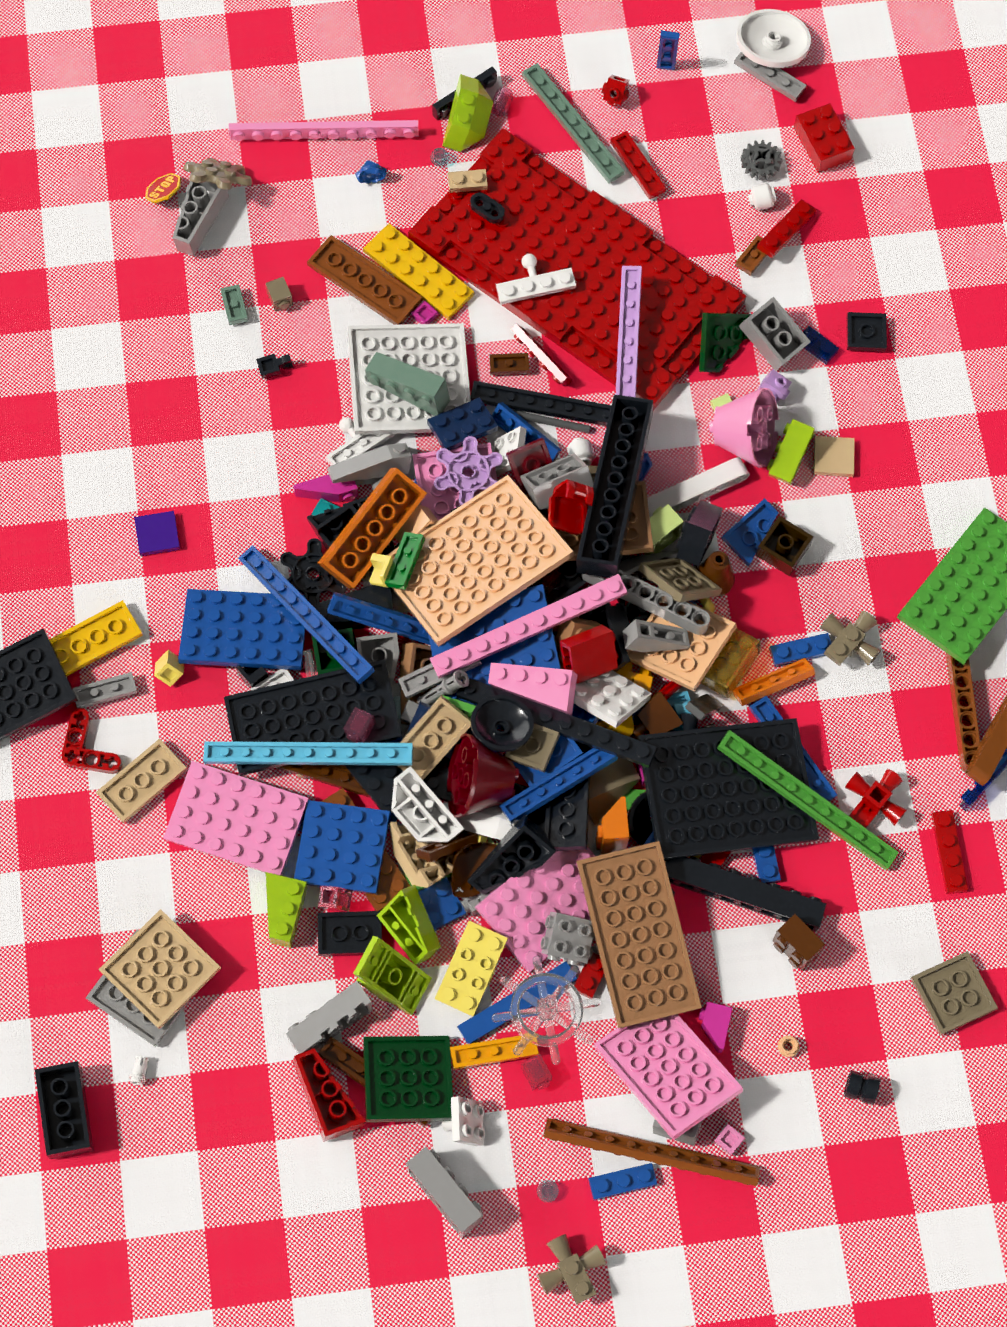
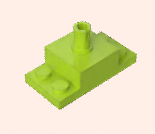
[353,936,432,1015]

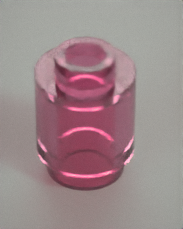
[491,87,513,116]

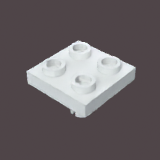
[494,426,526,476]
[442,1096,485,1146]

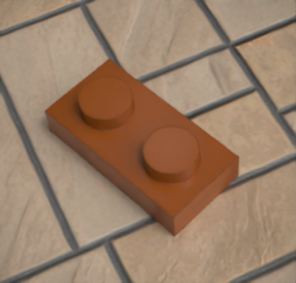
[735,235,767,276]

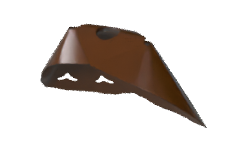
[451,841,497,898]

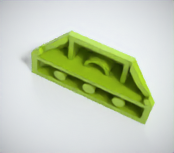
[442,74,493,152]

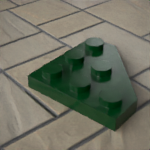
[699,313,752,372]

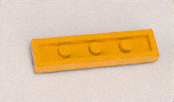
[450,1033,538,1070]

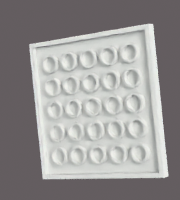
[347,323,471,435]

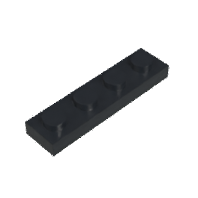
[432,66,497,120]

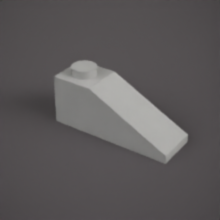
[622,619,690,652]

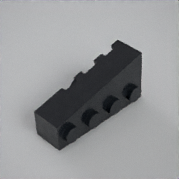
[312,585,393,630]

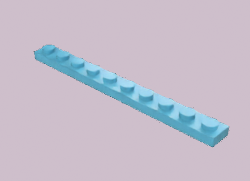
[203,741,413,766]

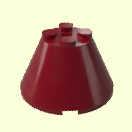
[447,733,519,818]

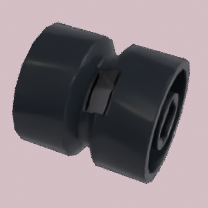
[843,1070,881,1105]

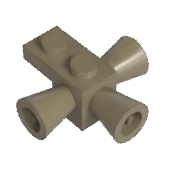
[820,611,881,666]
[537,1234,606,1305]

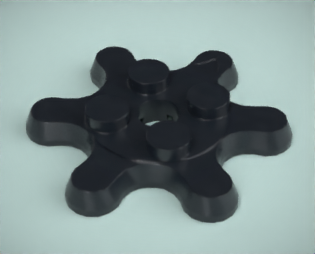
[280,538,346,605]

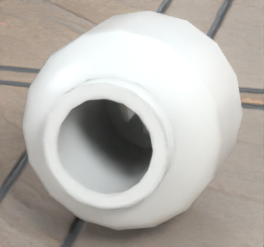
[748,183,777,211]
[567,437,595,466]

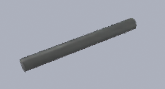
[513,410,590,433]

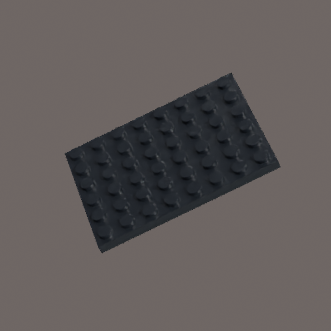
[637,718,819,860]

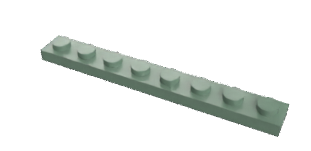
[522,63,625,183]

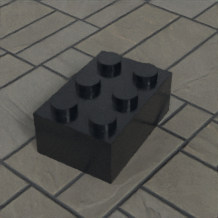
[675,500,724,566]

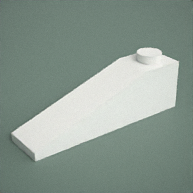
[444,803,527,840]

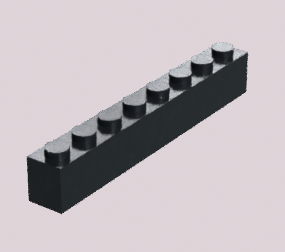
[664,856,826,932]

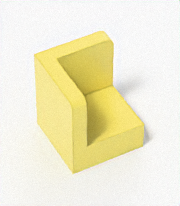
[369,553,393,588]
[154,650,184,687]

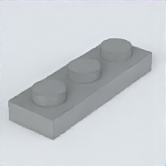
[73,672,138,709]

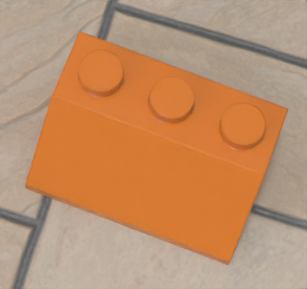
[595,796,629,855]

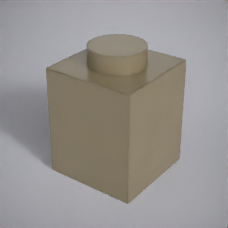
[265,277,293,311]

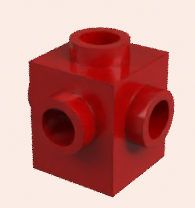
[601,75,630,106]

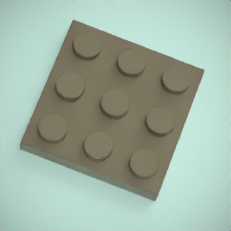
[638,558,722,603]
[910,951,998,1036]

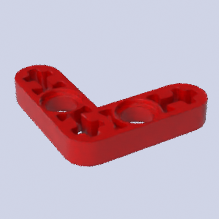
[62,708,122,774]

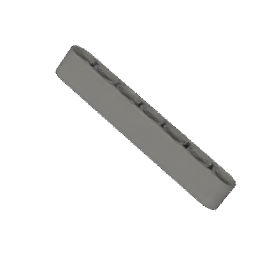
[581,570,710,635]

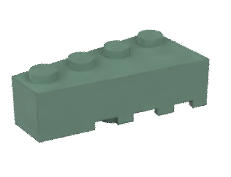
[365,352,450,416]

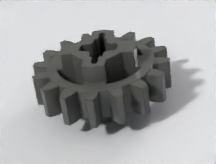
[740,140,782,180]

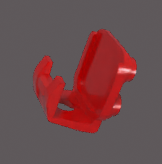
[548,479,594,535]

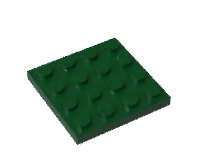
[363,1036,453,1122]

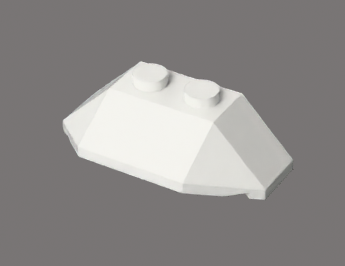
[391,766,464,843]

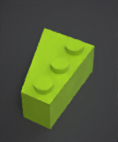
[767,419,815,485]
[265,872,308,948]
[377,885,441,965]

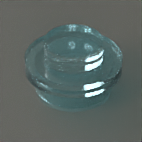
[430,148,449,166]
[537,1180,559,1202]

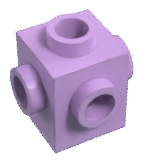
[757,369,792,403]

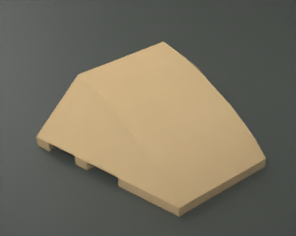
[389,822,469,888]

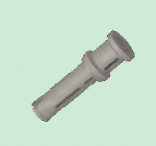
[417,670,469,705]

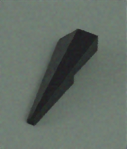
[307,496,369,550]

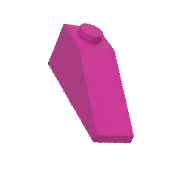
[293,474,358,502]

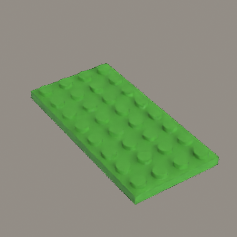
[897,507,1007,665]

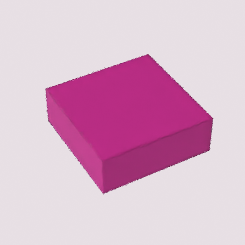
[411,301,439,324]

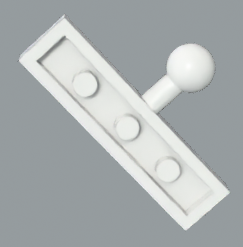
[496,254,576,305]
[325,417,398,466]

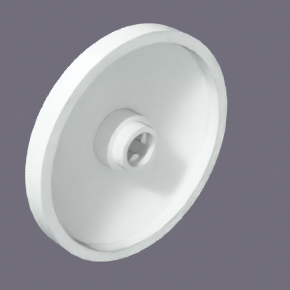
[736,9,811,68]

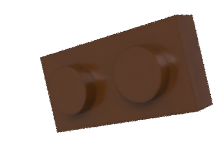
[489,353,529,375]

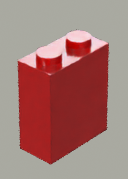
[560,625,618,684]

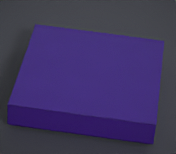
[134,511,180,556]

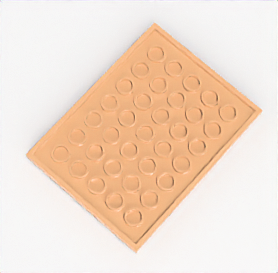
[387,475,575,647]

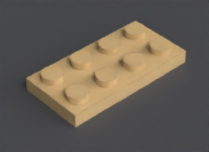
[397,695,471,780]
[96,738,187,824]

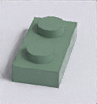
[220,284,248,326]

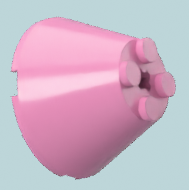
[709,388,779,468]

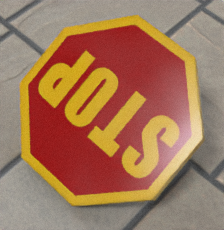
[145,173,182,203]

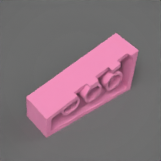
[488,663,577,716]

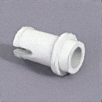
[129,1056,149,1085]

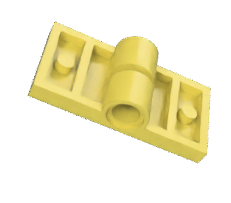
[435,920,508,1016]

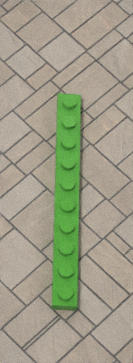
[717,730,899,870]

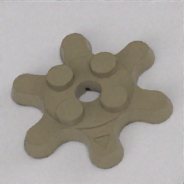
[183,158,252,190]

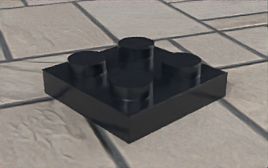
[846,312,887,352]

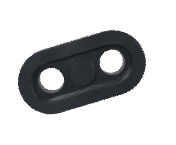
[470,192,505,224]

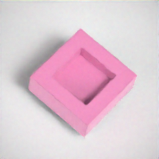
[714,1124,745,1156]

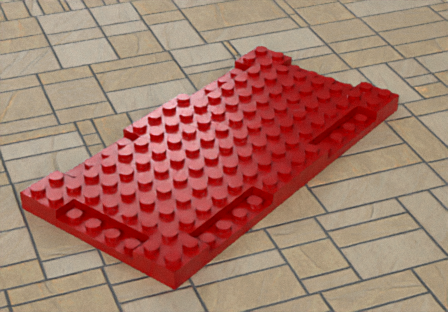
[408,128,746,411]

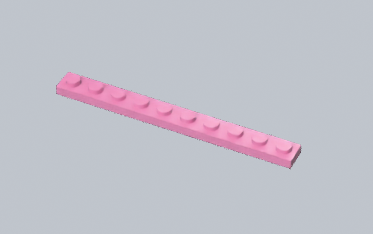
[229,120,419,141]
[430,574,627,678]

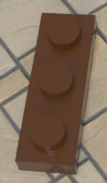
[416,830,478,862]

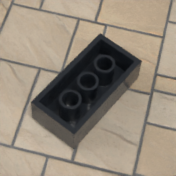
[35,1061,94,1160]

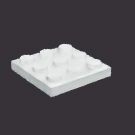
[574,670,652,728]

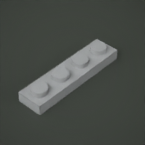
[734,52,807,102]
[398,660,482,699]

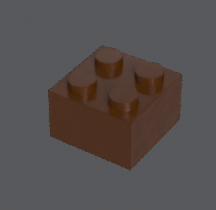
[772,914,825,971]

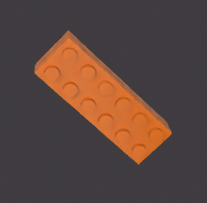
[318,468,427,589]

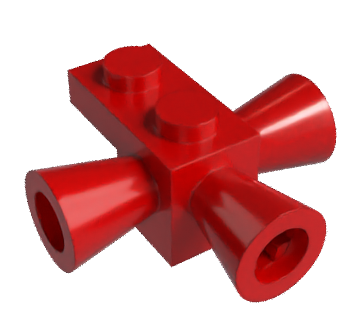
[845,769,907,828]

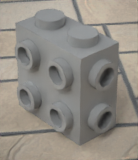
[540,912,595,966]

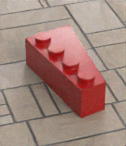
[293,1048,366,1142]

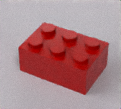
[794,103,855,173]

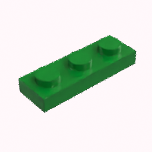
[385,532,425,590]

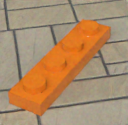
[732,658,815,706]

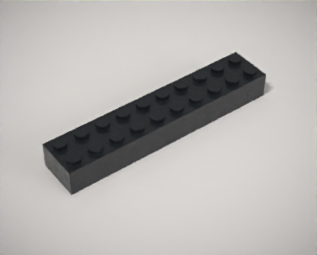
[576,394,653,578]

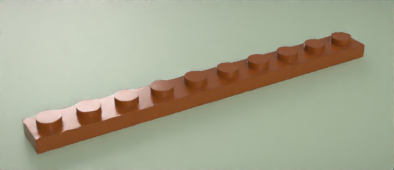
[543,1118,760,1186]

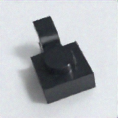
[256,354,293,379]

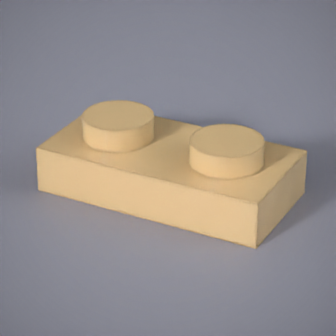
[448,169,488,193]

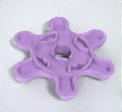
[434,436,503,505]

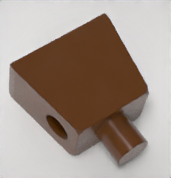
[632,692,683,739]

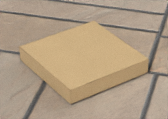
[814,436,854,477]

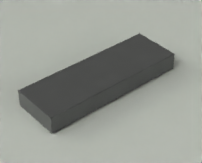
[685,694,722,720]

